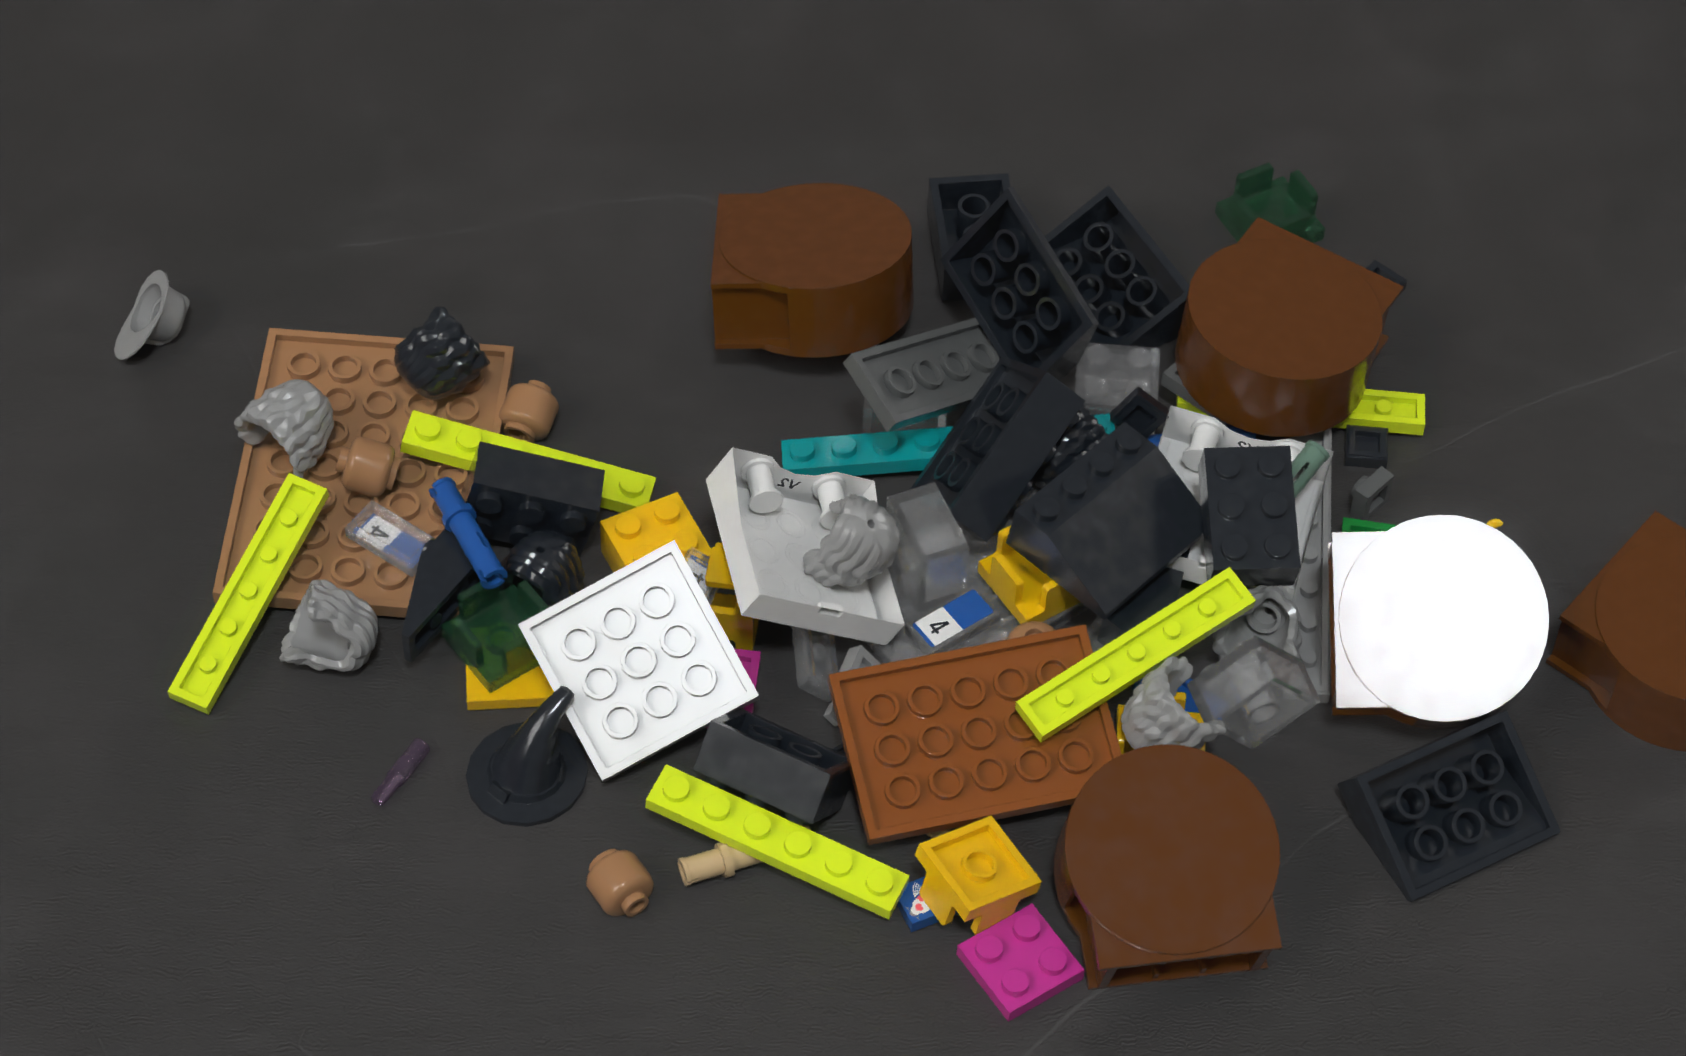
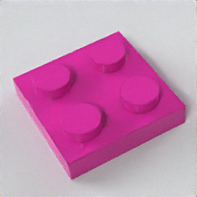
[956,904,1085,1022]

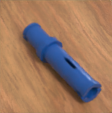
[429,477,508,589]

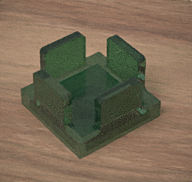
[1215,162,1325,243]
[441,580,548,693]

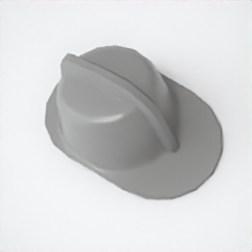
[114,270,190,360]

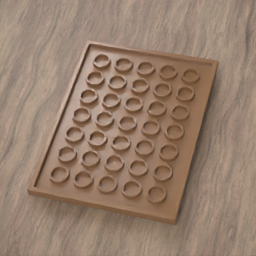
[212,328,515,623]

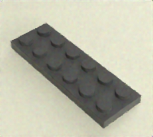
[843,317,1001,432]

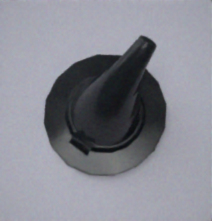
[466,686,588,827]

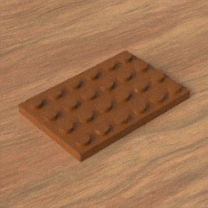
[827,624,1122,845]

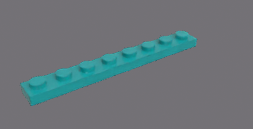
[781,413,1115,476]

